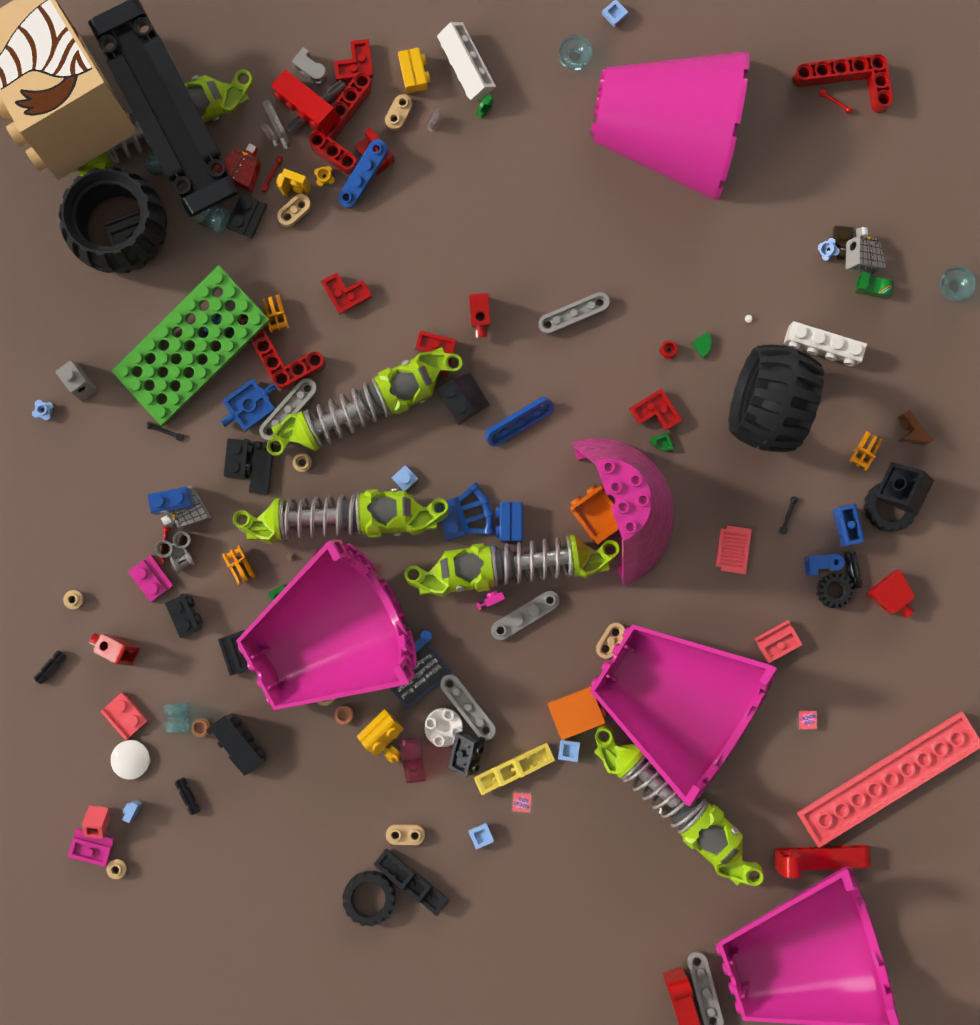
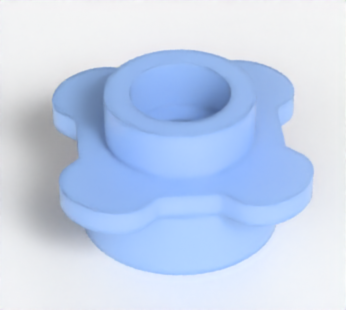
[818,238,840,261]
[32,400,53,421]

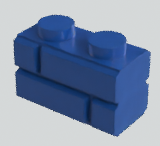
[148,487,194,515]
[496,502,523,542]
[832,504,865,547]

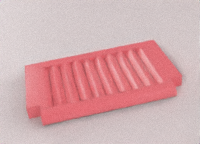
[716,525,752,574]

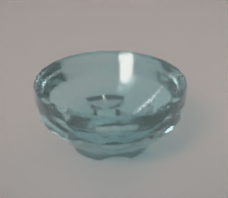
[558,35,593,70]
[940,266,976,301]

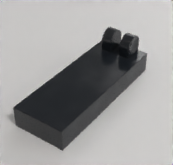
[249,441,274,495]

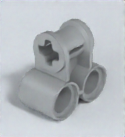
[155,531,195,573]

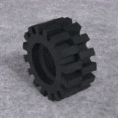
[816,573,854,608]

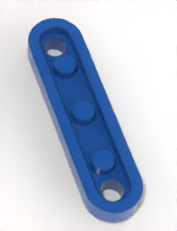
[338,139,389,208]
[485,397,554,446]

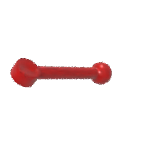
[819,89,853,114]
[260,156,283,192]
[157,526,170,565]

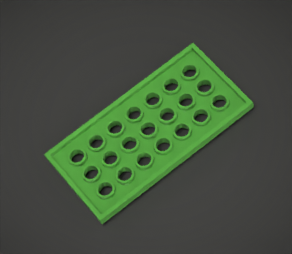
[111,265,271,426]

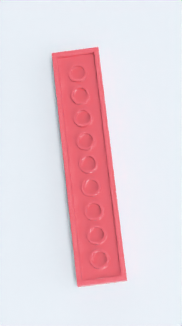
[797,712,980,848]

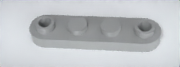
[538,292,610,335]
[259,378,317,441]
[491,591,559,640]
[440,674,496,740]
[687,951,724,1025]

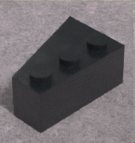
[206,713,267,776]

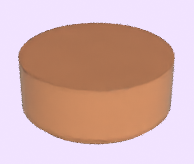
[334,705,354,725]

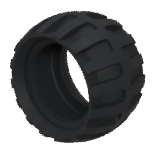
[59,167,167,274]
[728,344,824,452]

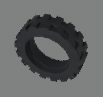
[864,483,917,532]
[342,871,396,926]

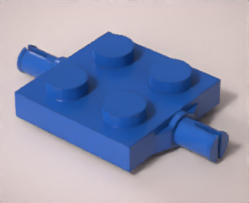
[221,379,277,432]

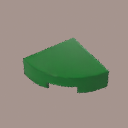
[476,94,493,118]
[692,332,711,359]
[649,432,675,452]

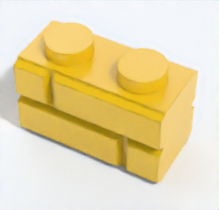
[398,48,431,94]
[357,709,404,757]

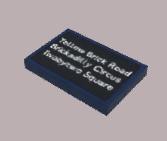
[390,643,452,709]

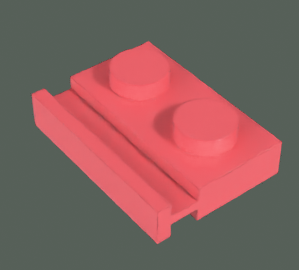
[754,620,802,663]
[100,692,148,741]

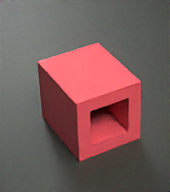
[82,806,111,839]

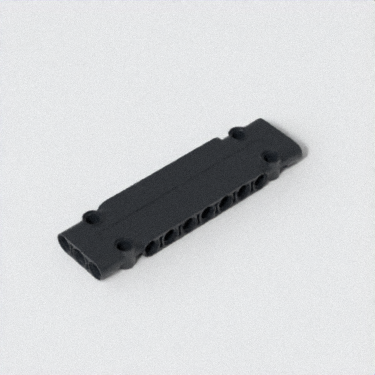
[88,0,239,217]

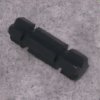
[844,551,863,589]
[34,650,66,684]
[175,778,200,815]

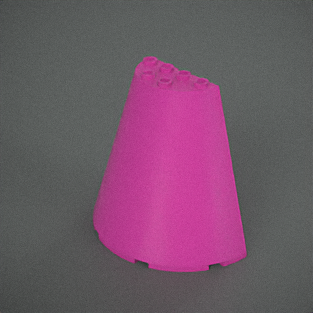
[590,51,750,200]
[572,438,674,586]
[236,539,417,710]
[590,624,777,807]
[716,866,900,1025]

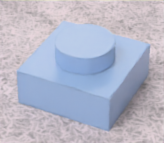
[602,0,628,27]
[392,465,419,491]
[558,739,580,762]
[122,800,143,823]
[468,823,494,849]

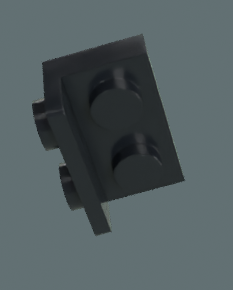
[224,439,253,479]
[165,593,203,638]
[448,731,485,778]

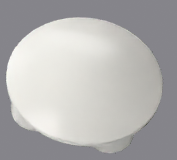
[424,708,463,747]
[111,740,151,780]

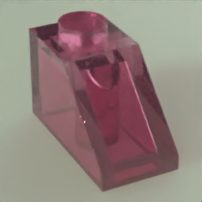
[400,738,426,783]

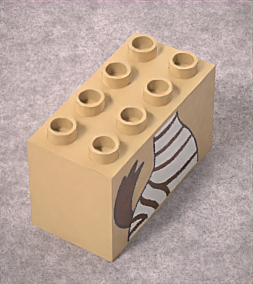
[0,0,138,180]

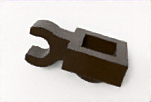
[832,226,854,260]

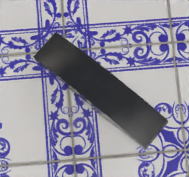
[374,849,450,916]

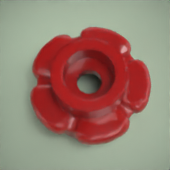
[659,341,678,359]

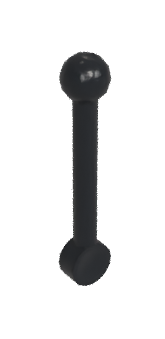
[146,422,184,441]
[779,496,798,534]

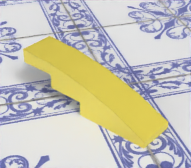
[474,743,555,795]

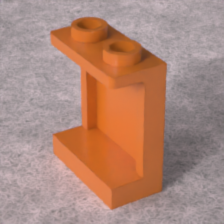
[569,485,619,545]
[547,686,607,740]

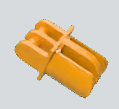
[261,294,289,333]
[849,431,883,471]
[222,545,256,585]

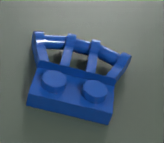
[436,482,495,541]

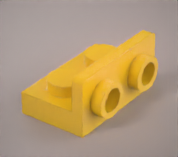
[276,168,311,197]

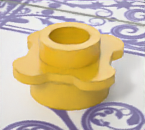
[314,166,335,186]
[383,745,402,763]

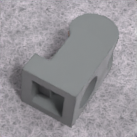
[292,47,327,85]

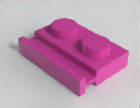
[128,555,175,602]
[476,590,505,611]
[68,828,115,867]

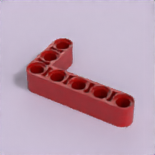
[792,54,893,113]
[309,72,372,175]
[240,316,326,390]
[774,845,871,878]
[663,967,701,1025]

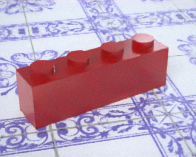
[270,69,340,134]

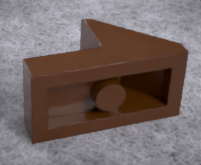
[898,410,933,445]

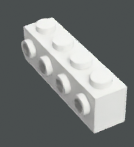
[437,22,496,100]
[783,321,867,367]

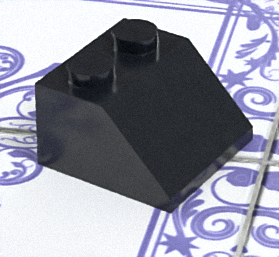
[437,373,490,424]
[875,462,934,515]

